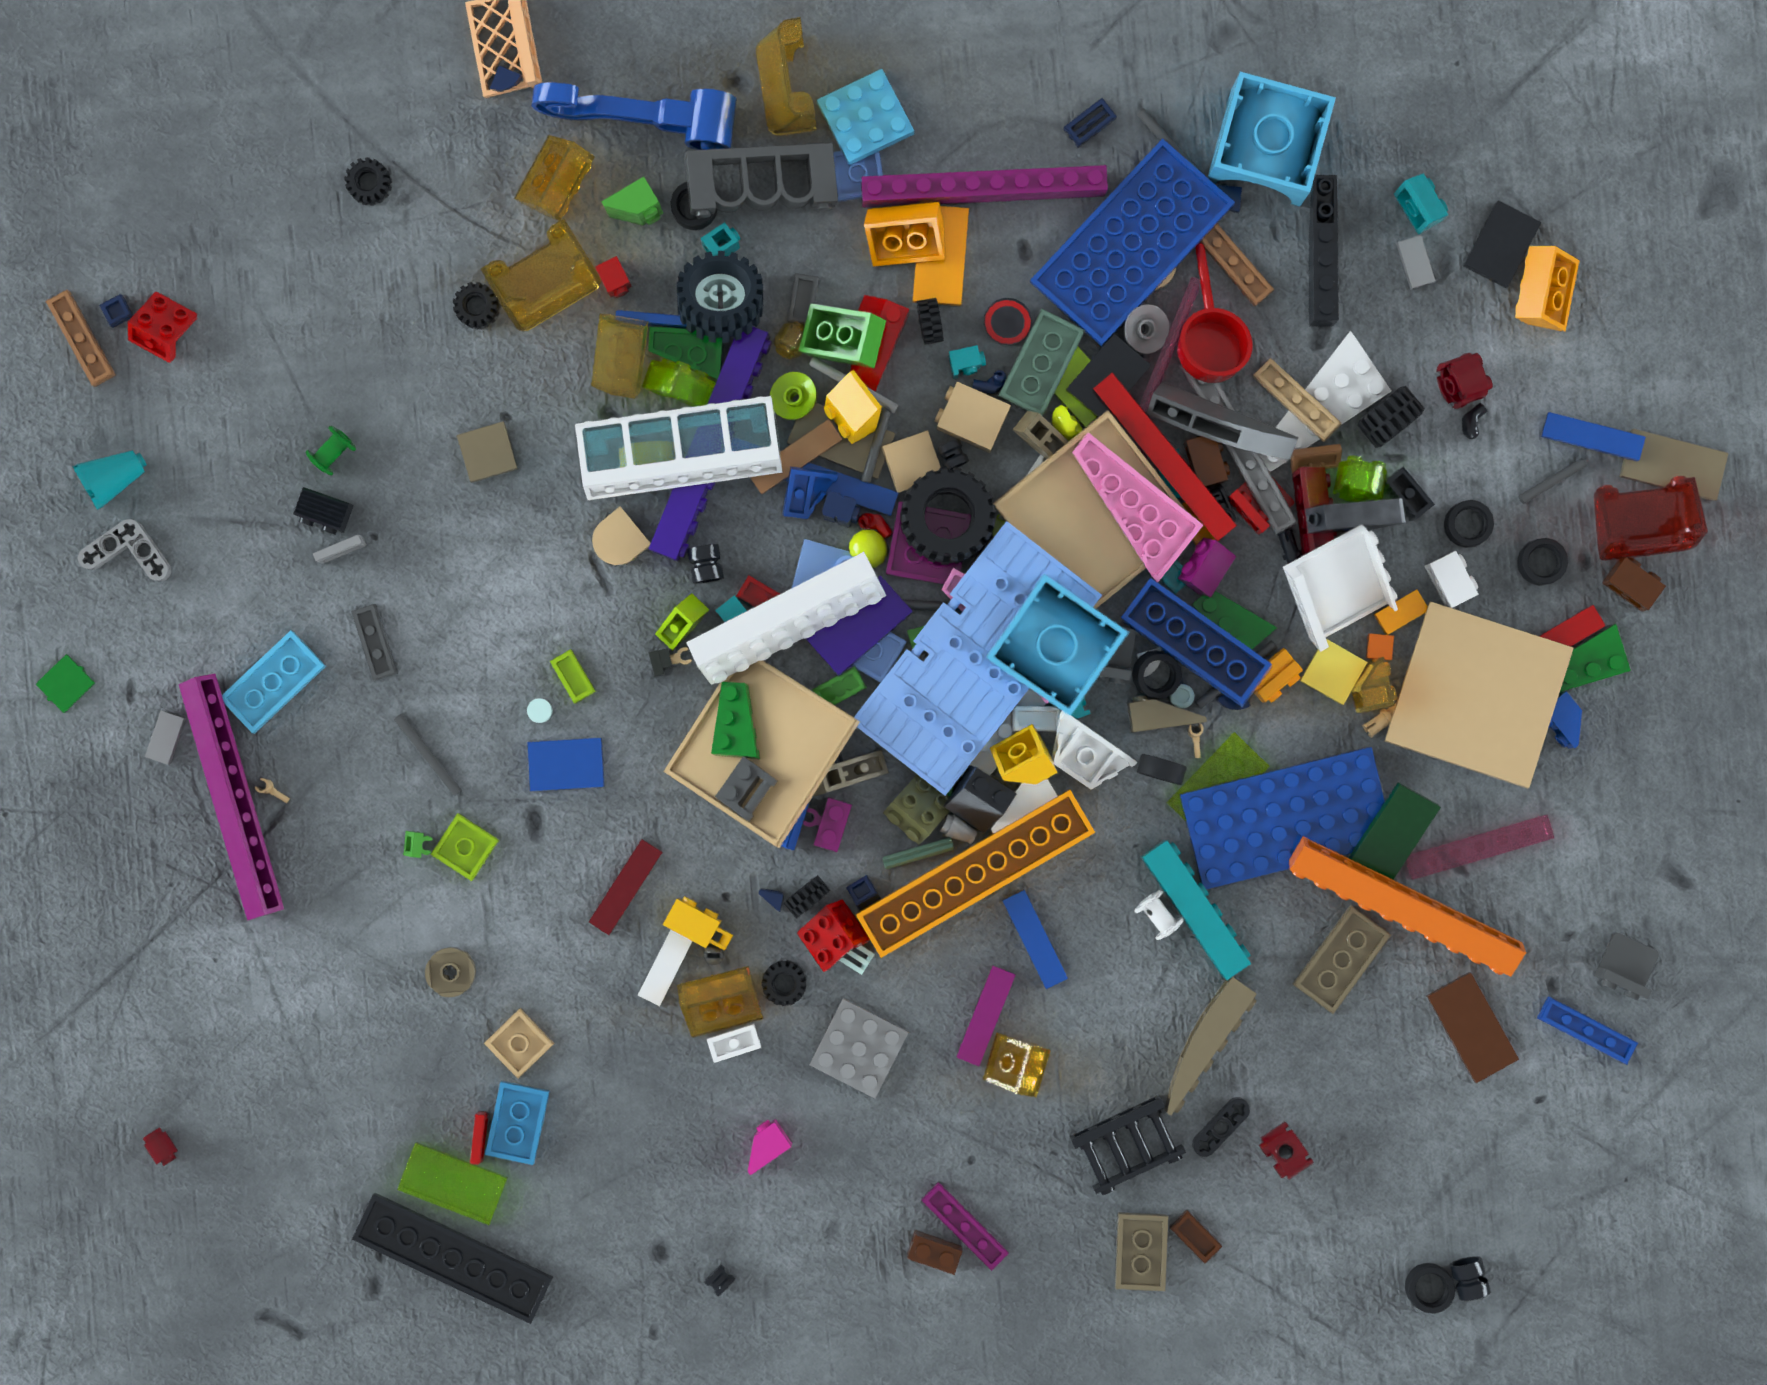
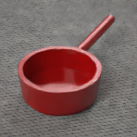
[1177,243,1253,383]

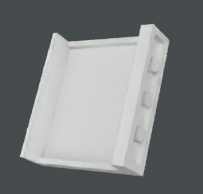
[1283,524,1398,652]

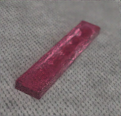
[1139,277,1200,415]
[1406,814,1554,880]

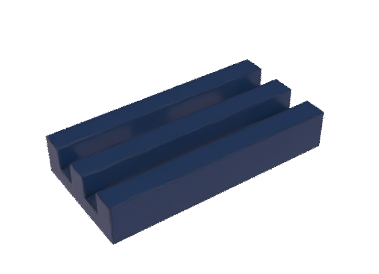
[1063,98,1117,148]

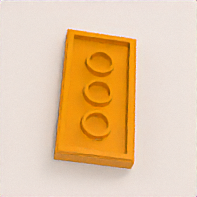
[913,206,969,306]

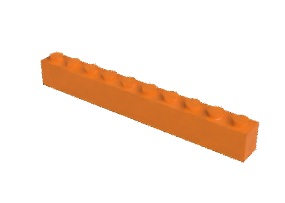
[1289,836,1526,977]

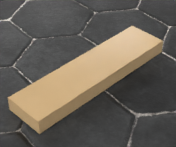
[1253,358,1341,442]

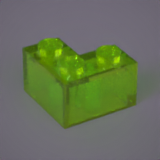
[642,358,716,407]

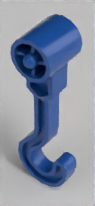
[531,82,737,150]

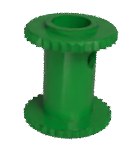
[306,426,356,475]

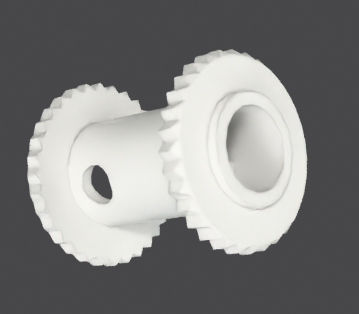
[1135,890,1184,940]

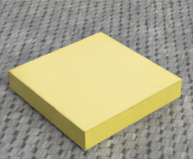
[1300,639,1368,705]

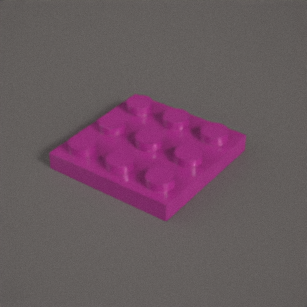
[886,502,971,585]

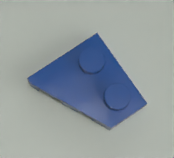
[783,466,838,519]

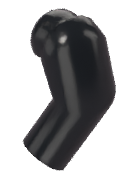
[1462,403,1487,439]

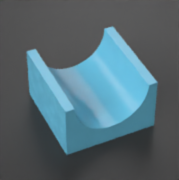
[1207,72,1336,206]
[986,574,1128,716]

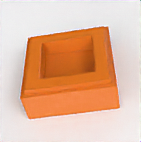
[1366,634,1394,660]

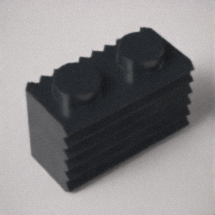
[1380,467,1435,521]
[293,487,354,535]

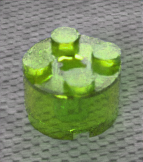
[1333,455,1387,502]

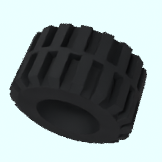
[1357,386,1425,448]

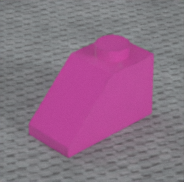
[748,1119,792,1175]

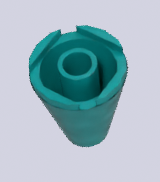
[72,450,147,510]

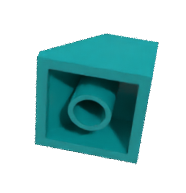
[1393,173,1448,235]

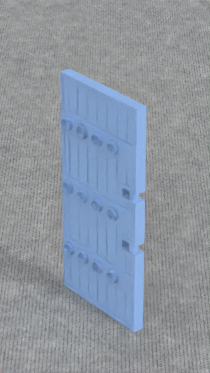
[854,521,1102,796]

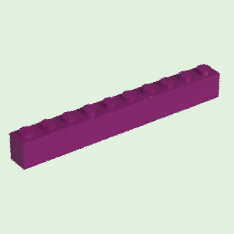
[861,165,1108,208]
[178,674,284,921]

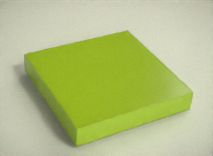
[430,813,499,881]

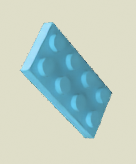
[222,630,326,734]

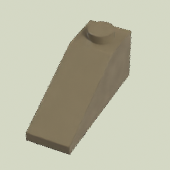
[1012,411,1069,459]
[1127,696,1207,733]
[813,750,889,797]

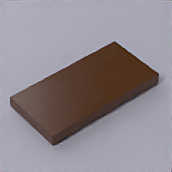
[1426,972,1519,1083]

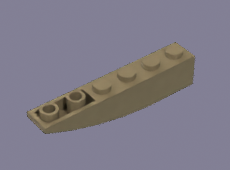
[1164,977,1257,1115]

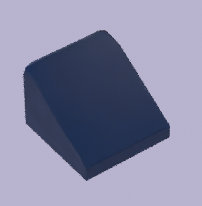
[846,875,881,911]
[758,888,784,912]

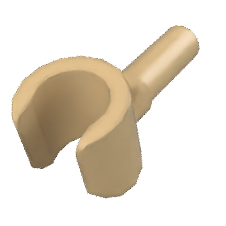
[1187,723,1204,758]
[255,778,290,804]

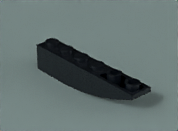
[1309,175,1339,326]

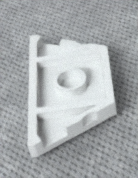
[1052,711,1137,789]

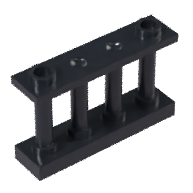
[1069,1095,1186,1195]

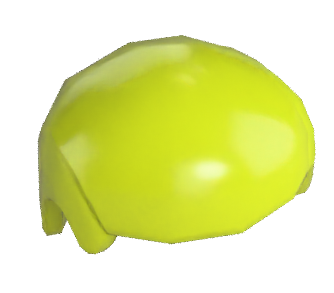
[1052,405,1083,441]
[849,530,888,568]

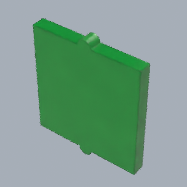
[36,654,95,713]

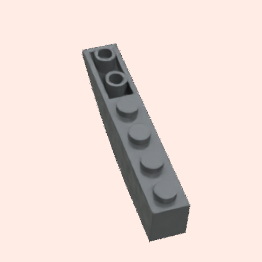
[1146,382,1299,460]

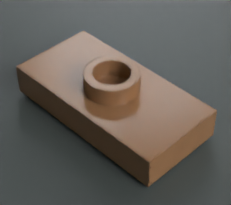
[1290,444,1342,473]

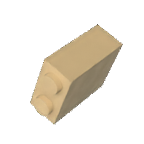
[934,382,1011,453]

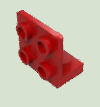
[128,292,197,363]
[1228,477,1295,535]
[797,899,870,972]

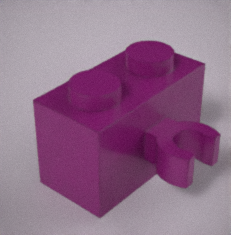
[803,798,852,852]

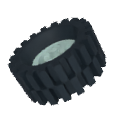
[676,251,763,343]

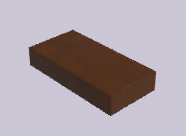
[1170,1210,1223,1264]

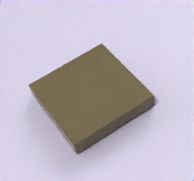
[457,421,518,483]

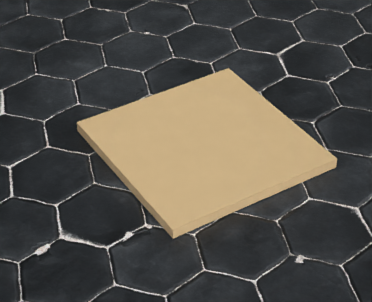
[993,410,1186,609]
[1384,601,1573,789]
[663,661,860,848]

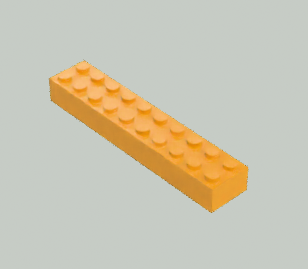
[856,790,1095,958]

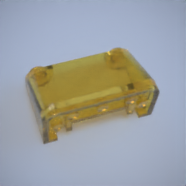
[756,17,817,136]
[481,219,601,331]

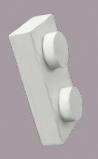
[707,1023,761,1063]

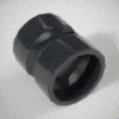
[687,544,724,584]
[1450,1256,1491,1301]

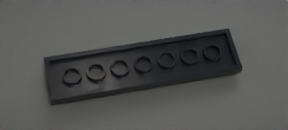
[352,1193,553,1324]

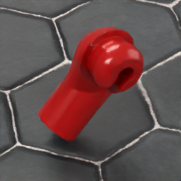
[858,513,893,539]

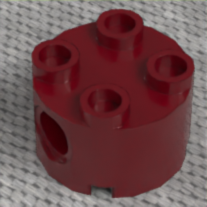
[1436,353,1493,409]
[1259,1121,1314,1180]

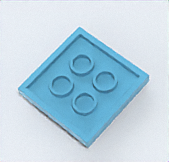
[817,69,914,165]

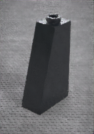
[1305,498,1406,534]

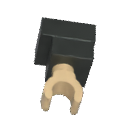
[648,647,692,677]

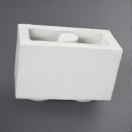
[1425,551,1479,608]

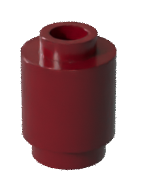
[142,1127,178,1166]

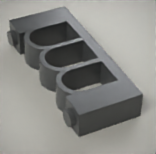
[684,143,838,218]

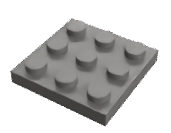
[809,998,909,1098]

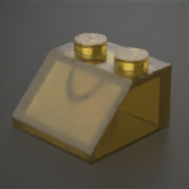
[983,1032,1051,1098]

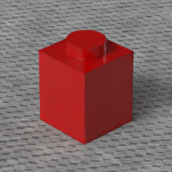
[595,256,632,298]

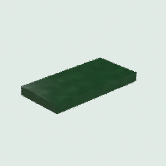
[1349,782,1441,880]

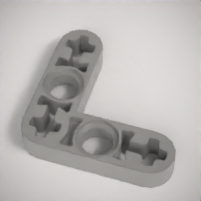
[78,519,171,581]

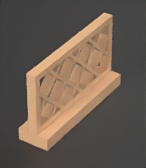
[465,0,542,98]

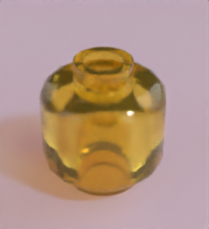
[773,322,805,360]

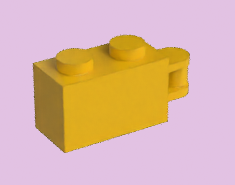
[663,896,733,950]

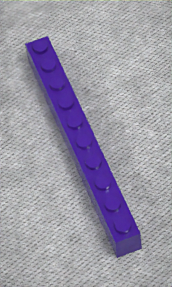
[649,326,772,562]

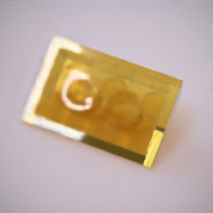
[514,135,595,221]
[591,313,649,399]
[677,966,763,1038]

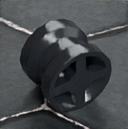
[704,1264,735,1296]

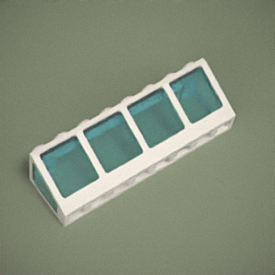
[575,396,783,500]

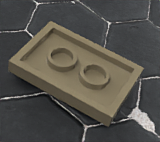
[1115,1212,1168,1291]

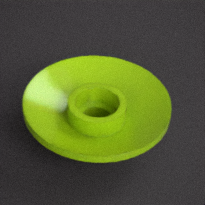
[770,372,817,420]

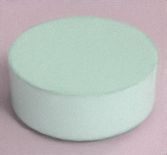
[1169,684,1194,709]
[527,698,553,723]

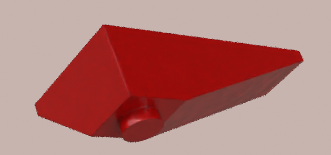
[850,295,909,392]

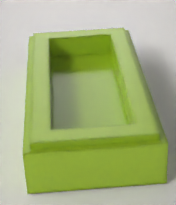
[550,649,596,704]

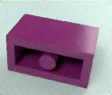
[1178,537,1236,598]

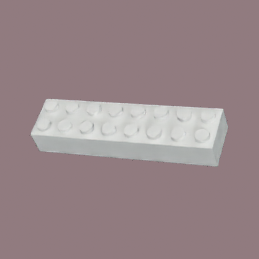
[686,552,886,685]

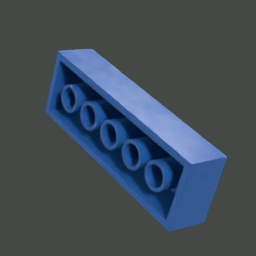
[1121,578,1272,707]

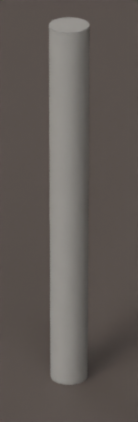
[809,357,899,413]

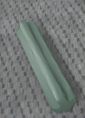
[882,837,954,869]

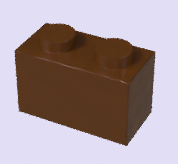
[1183,436,1230,488]
[1602,557,1666,612]
[907,1230,963,1275]

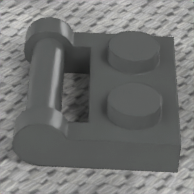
[715,756,778,822]

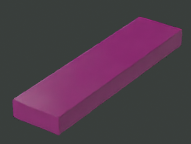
[956,965,1016,1066]
[921,1182,1009,1271]

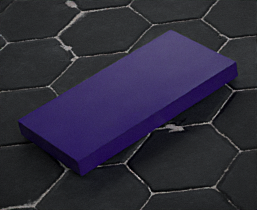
[806,575,913,676]

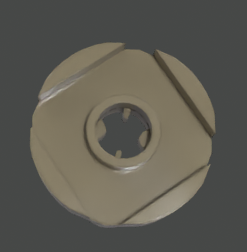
[425,947,476,997]

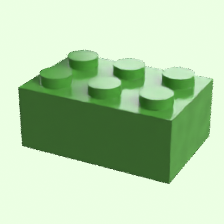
[799,303,886,368]

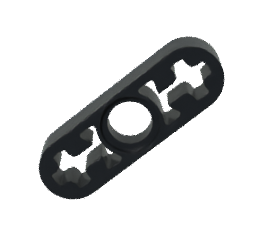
[1192,1097,1250,1157]

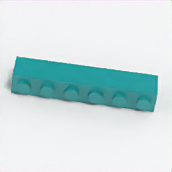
[1140,840,1251,980]

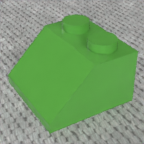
[601,177,663,226]

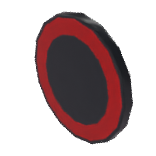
[984,298,1032,345]

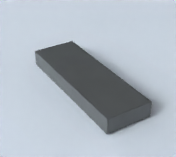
[351,604,398,681]

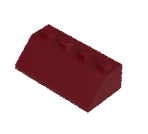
[1292,467,1337,556]

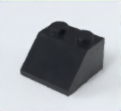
[943,765,1017,833]

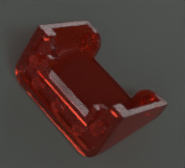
[1594,476,1708,561]

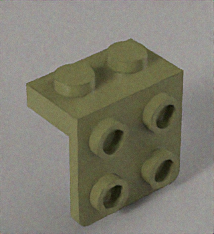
[883,774,950,845]

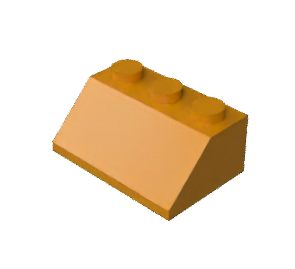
[864,202,945,266]
[1515,246,1580,331]

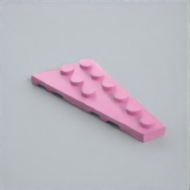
[1072,433,1203,583]

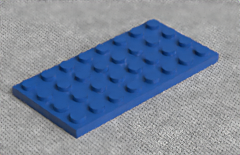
[1030,138,1235,347]
[1179,747,1385,889]

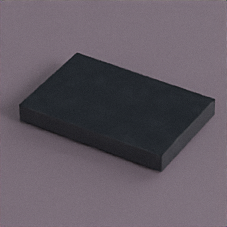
[1463,200,1542,288]
[1066,334,1151,417]

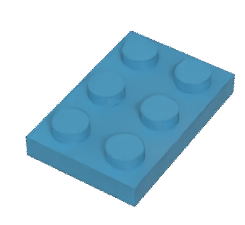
[485,1081,550,1165]

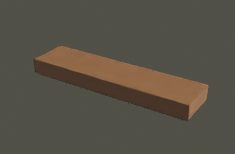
[1199,224,1274,307]
[46,290,116,387]
[750,419,843,494]

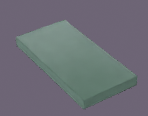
[998,309,1085,416]

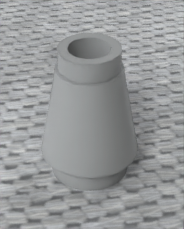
[939,814,977,844]

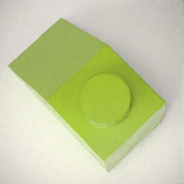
[655,593,709,651]

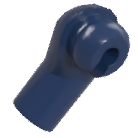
[972,370,1007,394]

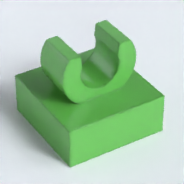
[403,831,432,858]

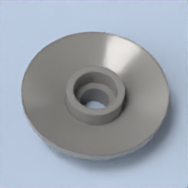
[1124,304,1170,354]

